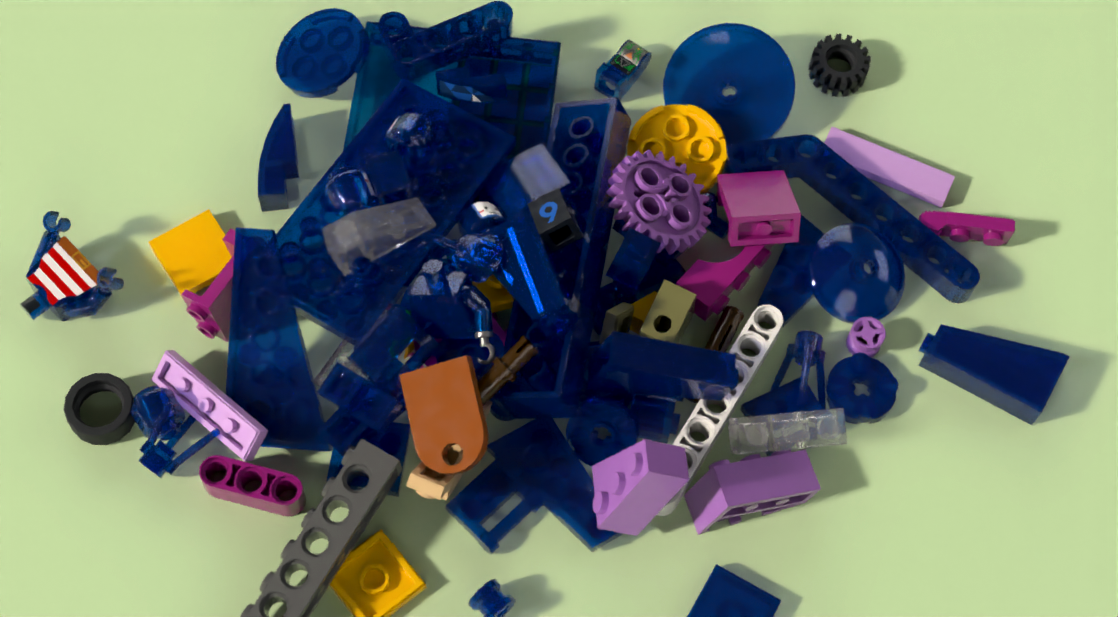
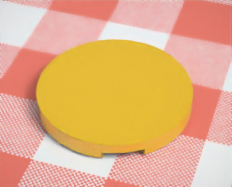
[627,104,727,195]

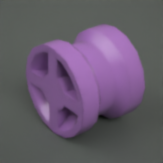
[846,317,886,359]

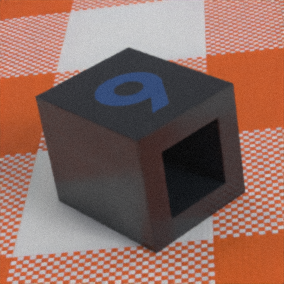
[528,188,584,253]

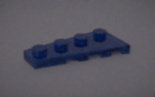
[486,412,623,552]

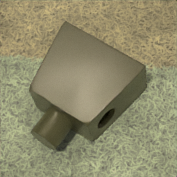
[637,279,697,368]

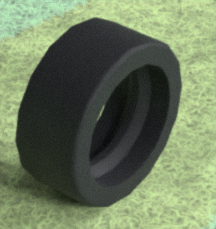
[64,373,137,445]

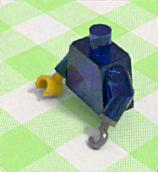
[388,259,496,365]

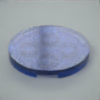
[276,8,370,98]

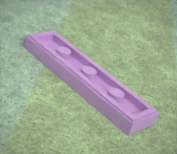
[818,127,955,208]
[151,350,268,462]

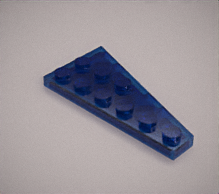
[223,227,332,452]

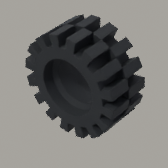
[808,34,871,97]

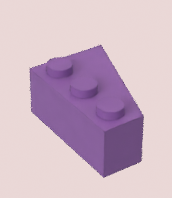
[592,439,689,536]
[684,448,821,535]

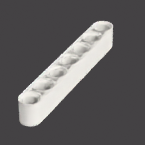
[657,305,783,516]

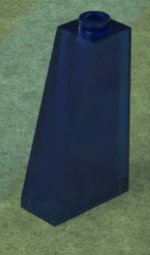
[467,209,579,338]
[918,324,1070,425]
[587,331,739,401]

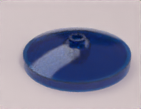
[663,23,795,154]

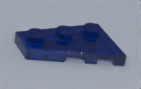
[757,215,851,327]

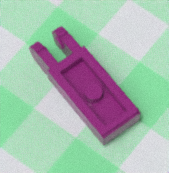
[914,210,1015,246]

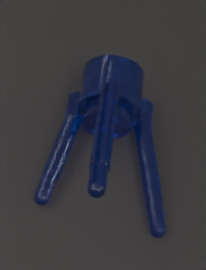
[771,330,826,412]
[138,402,220,478]

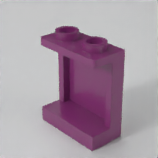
[716,170,801,247]
[181,228,276,342]

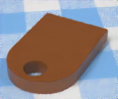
[399,355,489,475]

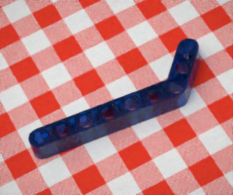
[724,134,980,304]

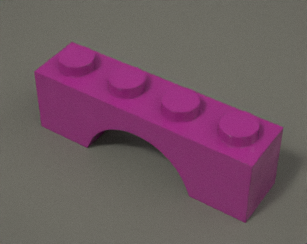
[676,243,783,322]

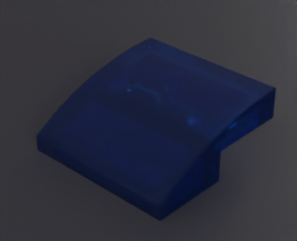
[482,144,572,228]

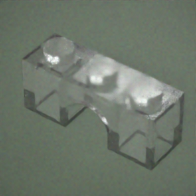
[727,408,847,455]

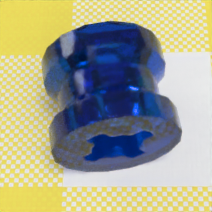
[468,579,516,617]

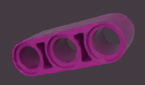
[199,455,306,517]

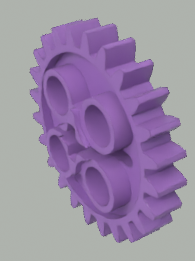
[606,150,712,255]

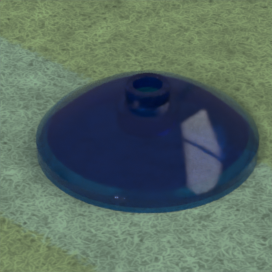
[808,223,905,324]

